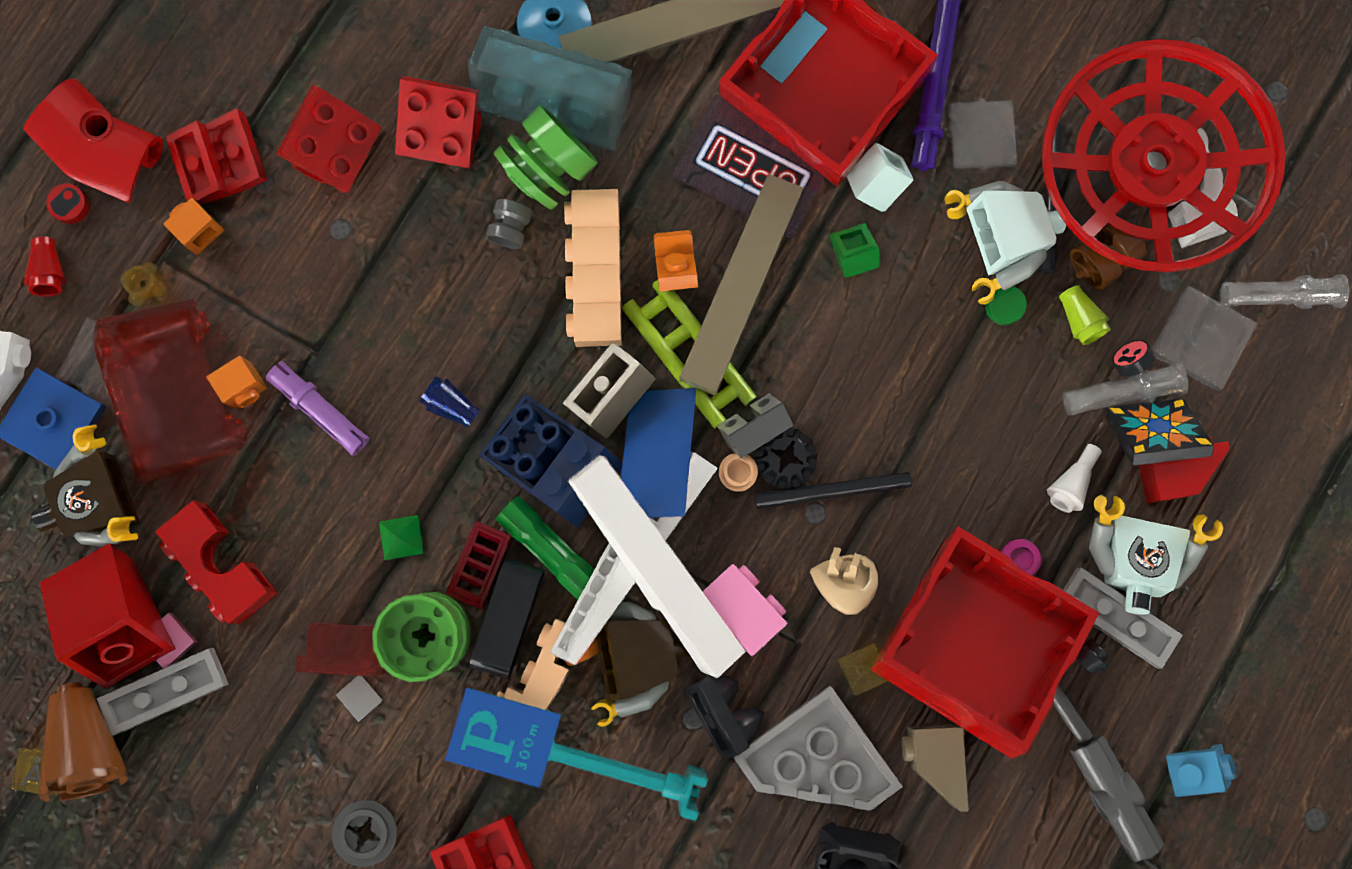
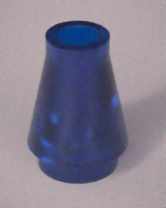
[419,376,480,429]

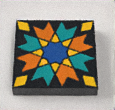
[1106,398,1214,466]

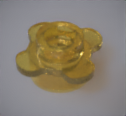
[121,262,166,306]

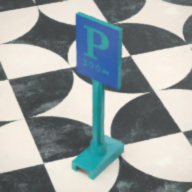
[445,687,708,821]

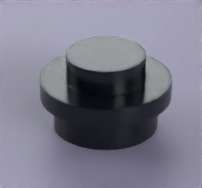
[1076,638,1109,675]

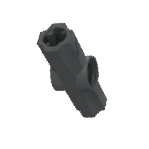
[1070,734,1165,862]

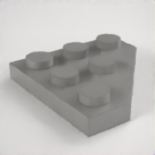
[733,686,903,811]

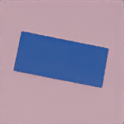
[621,388,696,518]

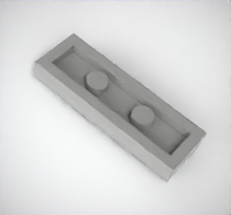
[1063,568,1183,669]
[97,648,229,736]

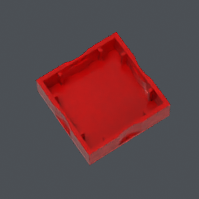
[719,0,938,187]
[870,526,1099,758]

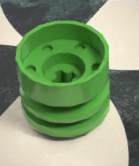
[494,104,598,210]
[373,592,472,682]

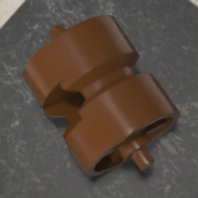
[1070,217,1147,290]

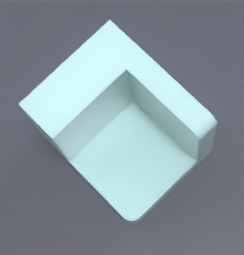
[847,142,914,212]

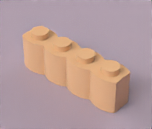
[564,189,622,347]

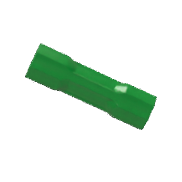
[495,496,595,600]

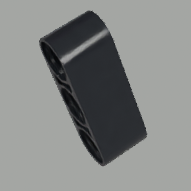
[470,557,545,680]

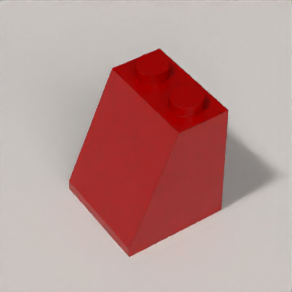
[40,543,176,689]

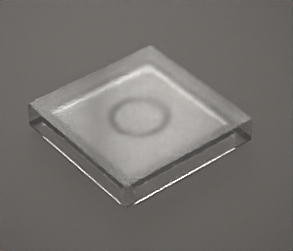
[1152,286,1258,391]

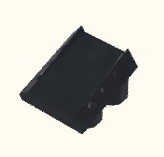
[814,822,901,869]

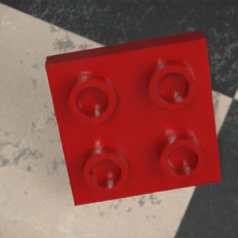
[395,76,482,168]
[276,85,382,193]

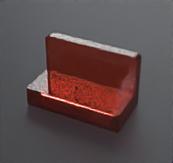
[296,623,386,676]

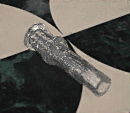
[1220,274,1349,309]
[1063,361,1188,416]

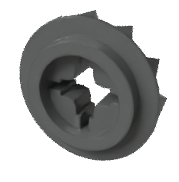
[332,799,398,867]

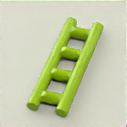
[621,280,757,429]

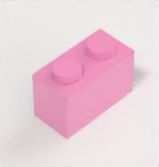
[703,564,788,656]

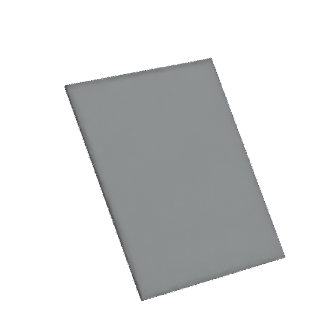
[336,674,383,722]

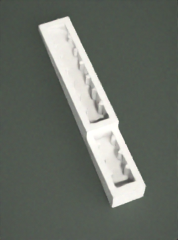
[550,452,718,665]
[569,455,746,678]

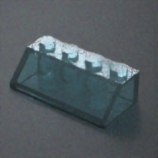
[468,26,632,151]

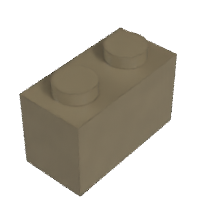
[563,342,656,439]

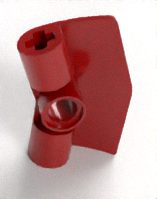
[23,78,164,203]

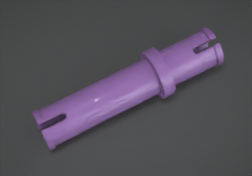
[266,361,370,456]

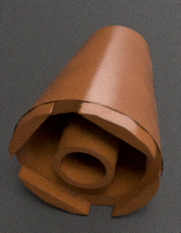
[39,682,129,801]

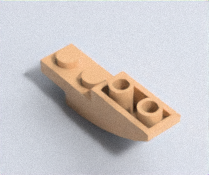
[496,619,571,710]

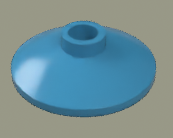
[517,0,591,59]

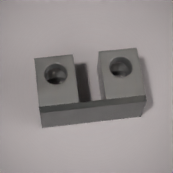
[718,393,794,458]

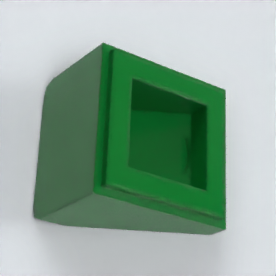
[829,223,880,278]

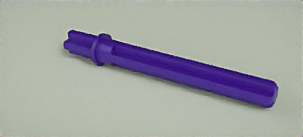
[911,0,961,171]

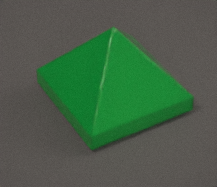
[379,515,424,561]

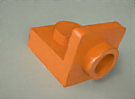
[653,230,698,292]

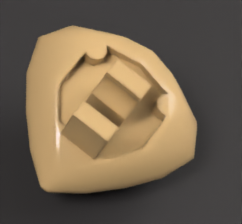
[810,547,878,615]

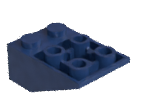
[479,394,623,528]

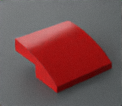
[165,109,268,205]
[430,814,533,869]

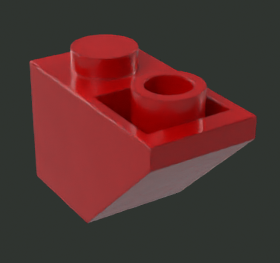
[1139,437,1230,504]

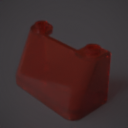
[93,299,247,485]

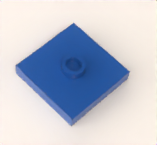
[0,367,107,469]

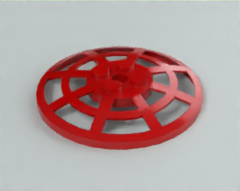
[1041,39,1285,272]

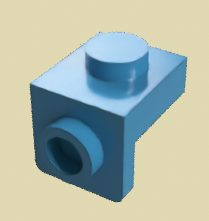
[1166,744,1236,797]

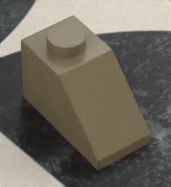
[902,725,969,812]

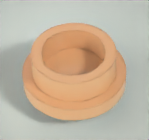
[719,453,758,492]

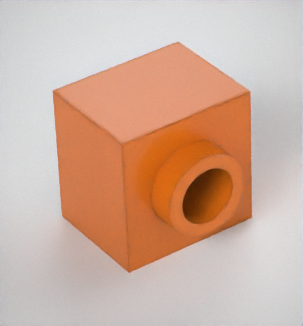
[163,197,225,255]
[206,356,268,409]

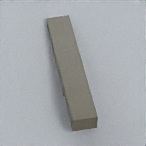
[558,0,784,75]
[679,174,803,396]

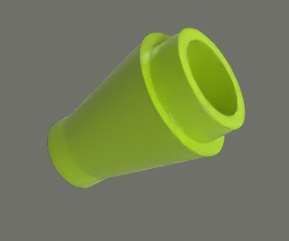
[1059,285,1111,345]

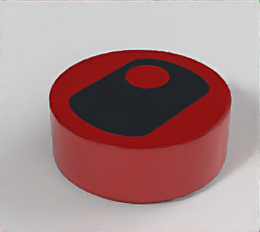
[46,183,90,224]

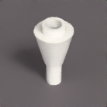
[1047,444,1102,513]

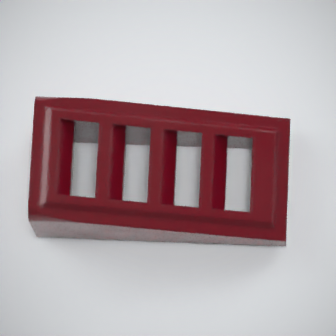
[445,521,514,610]

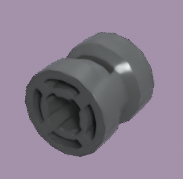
[485,199,533,249]

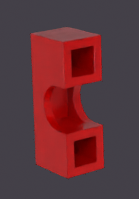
[155,500,278,624]

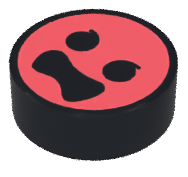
[1112,340,1155,377]

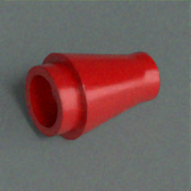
[24,237,66,297]

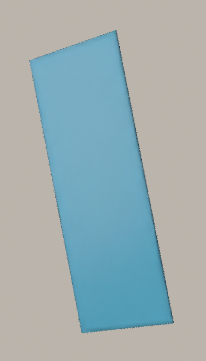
[760,11,827,83]

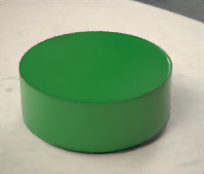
[985,286,1027,325]

